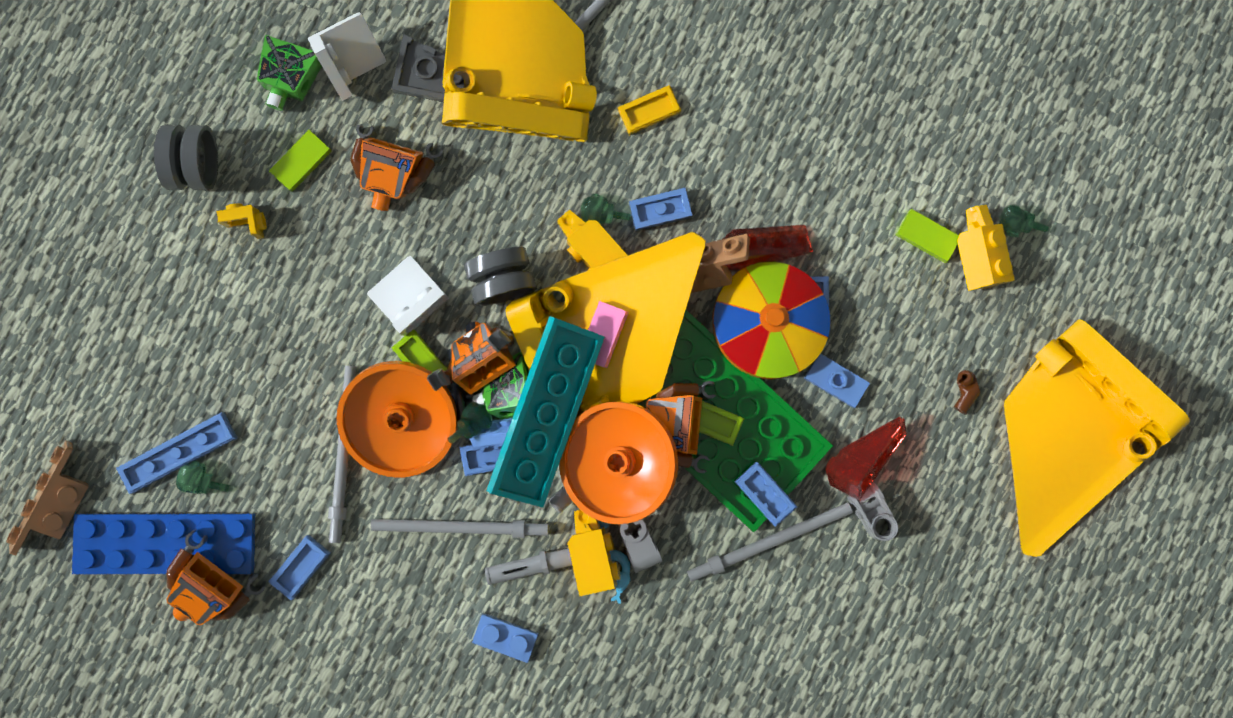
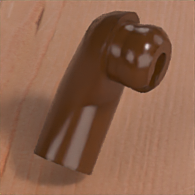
[954,370,980,415]

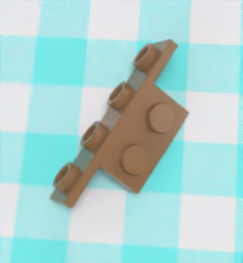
[691,234,750,293]
[6,440,89,556]

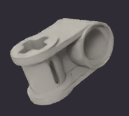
[847,482,898,541]
[618,519,663,574]

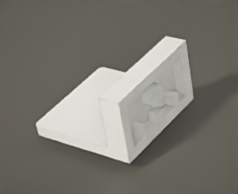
[308,12,386,101]
[367,256,449,336]

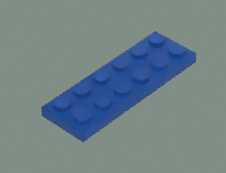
[72,514,255,574]

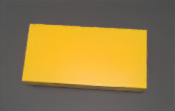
[617,85,681,135]

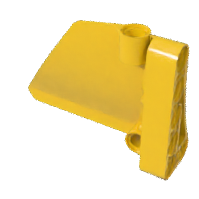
[442,0,597,142]
[506,232,706,419]
[1004,319,1190,557]

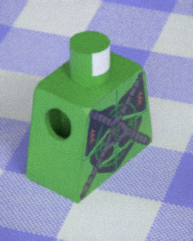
[257,35,322,111]
[473,352,529,419]

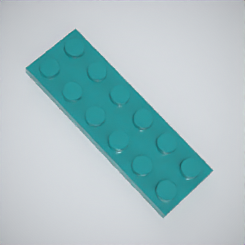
[486,316,605,508]

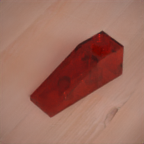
[723,225,813,270]
[826,417,907,501]

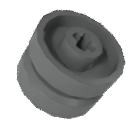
[154,124,218,191]
[464,247,537,306]

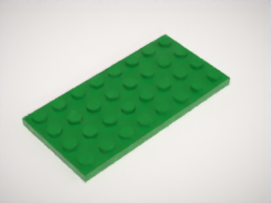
[637,310,833,532]

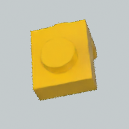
[216,203,267,239]

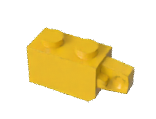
[957,205,1015,291]
[557,210,628,271]
[568,509,621,597]

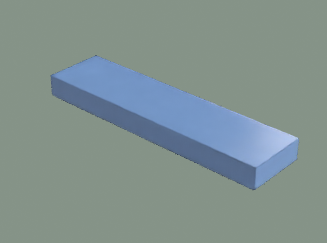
[116,412,237,494]

